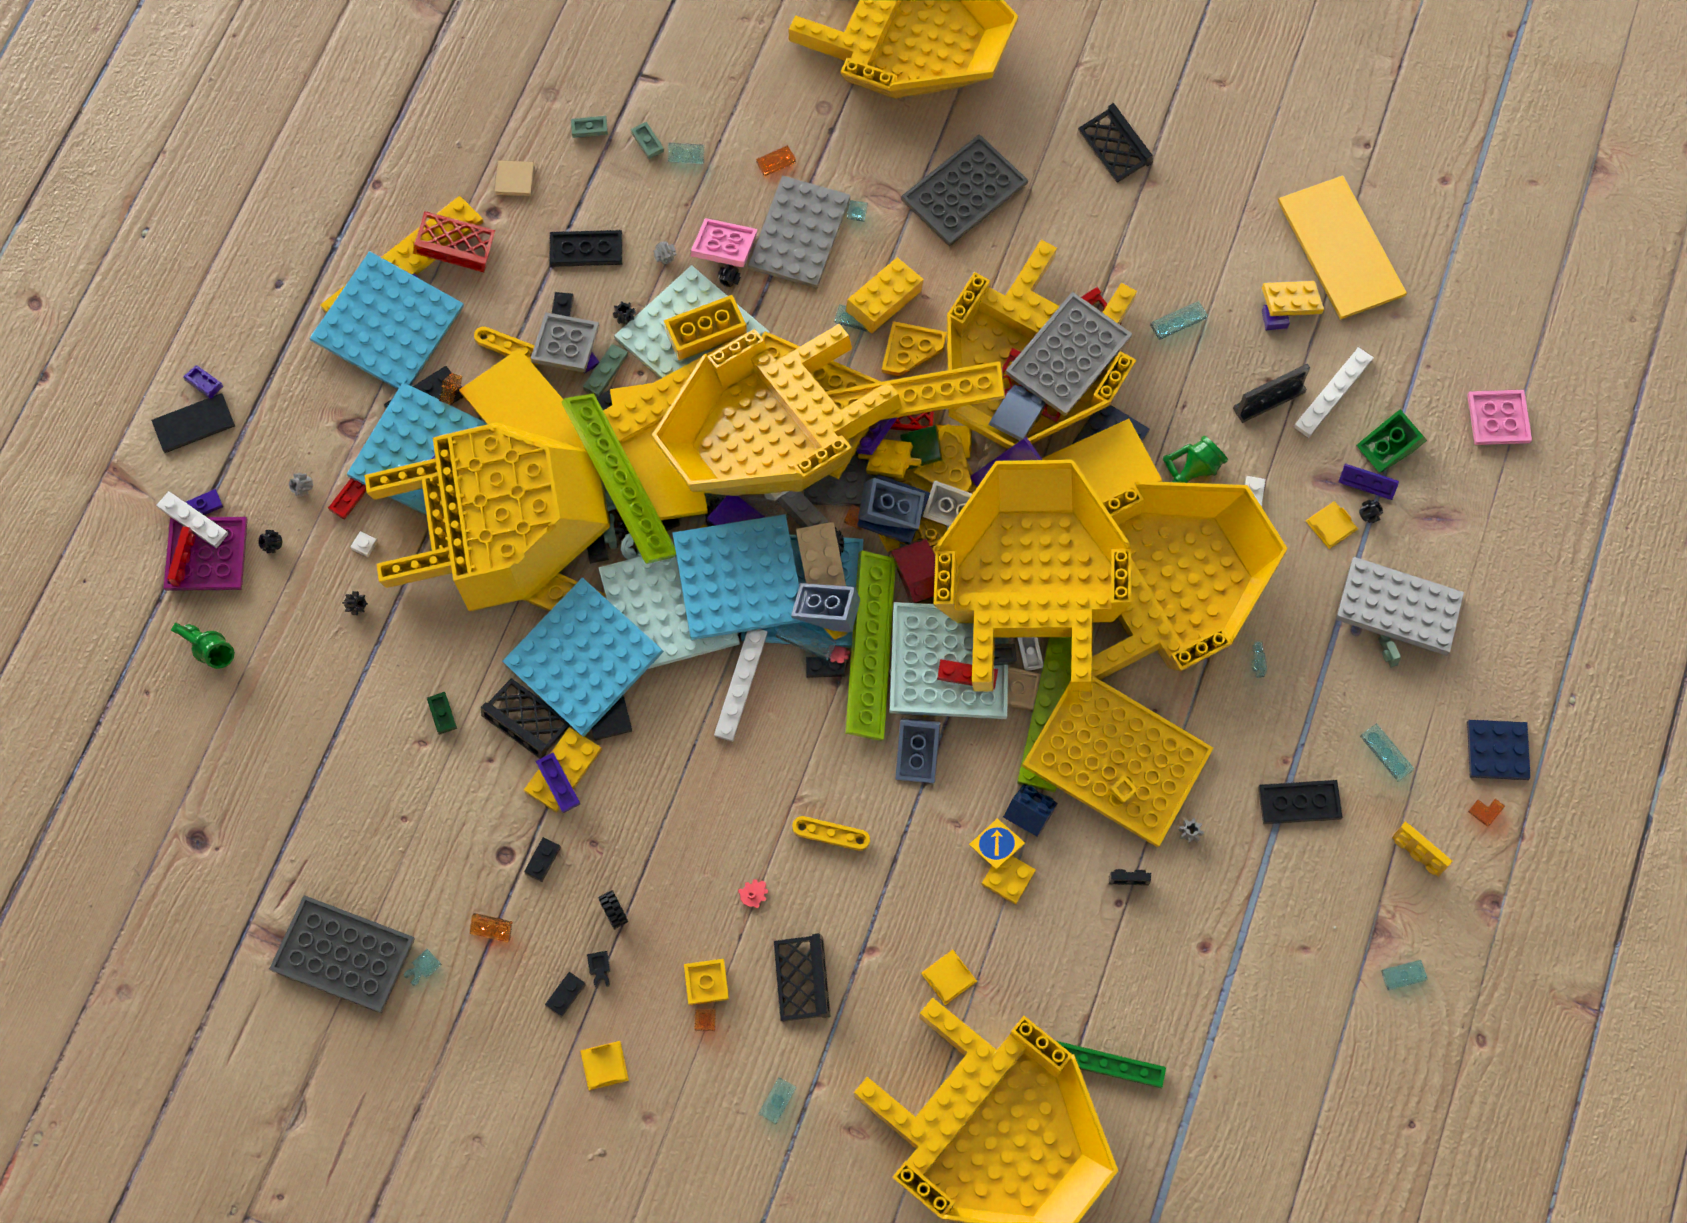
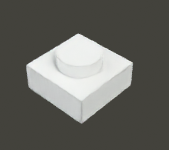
[351,531,378,557]

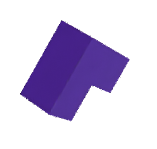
[1262,305,1290,331]

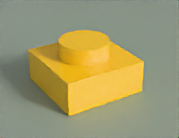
[1109,775,1138,804]

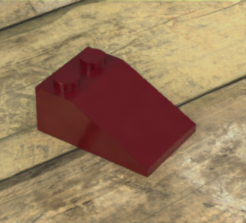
[891,539,935,603]

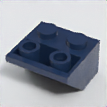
[1003,784,1058,837]

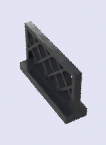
[1078,103,1153,183]
[1233,363,1310,423]
[481,678,570,759]
[774,933,831,1022]

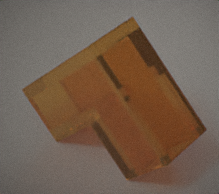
[439,373,462,405]
[1468,798,1505,827]

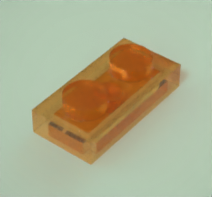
[756,145,796,177]
[470,913,513,943]

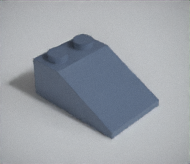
[988,384,1047,441]
[858,478,925,530]
[791,583,860,632]
[895,718,941,783]

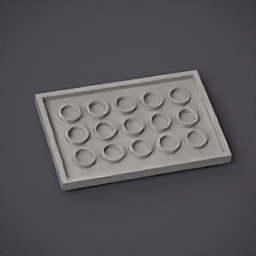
[748,175,850,288]
[1005,292,1132,417]
[1335,557,1464,656]

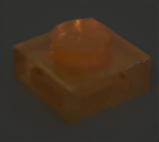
[844,505,862,530]
[695,1009,716,1031]

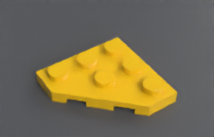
[881,321,947,376]
[914,426,972,492]

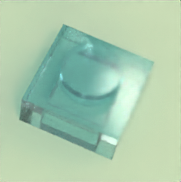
[847,200,868,222]

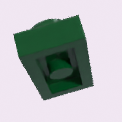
[427,692,457,735]

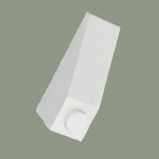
[1017,637,1043,671]

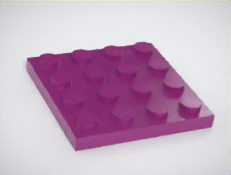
[163,517,248,591]

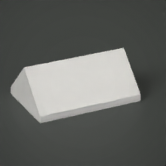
[923,481,972,526]

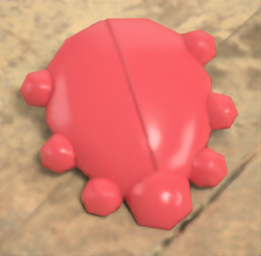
[822,646,850,663]
[738,879,768,908]

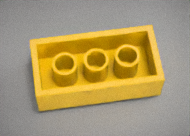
[846,257,924,333]
[664,295,747,361]

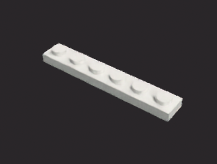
[1294,347,1373,438]
[714,629,768,742]

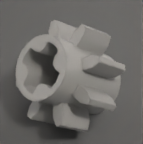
[653,241,677,264]
[289,473,313,496]
[1178,818,1204,844]

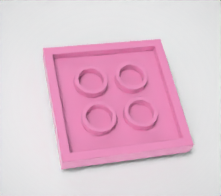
[691,218,757,268]
[1467,390,1532,445]

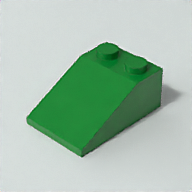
[1356,409,1428,473]

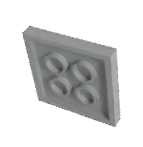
[531,312,599,373]

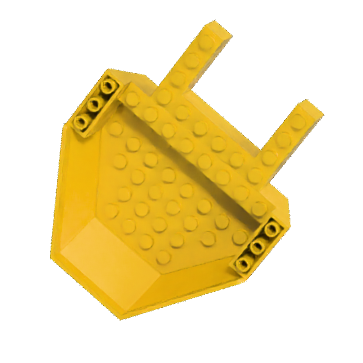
[789,0,1018,99]
[947,239,1137,449]
[652,324,902,496]
[364,422,610,611]
[934,460,1131,691]
[1092,481,1288,680]
[854,998,1118,1223]

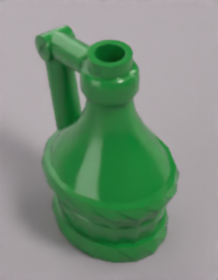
[1163,436,1228,483]
[171,622,235,669]

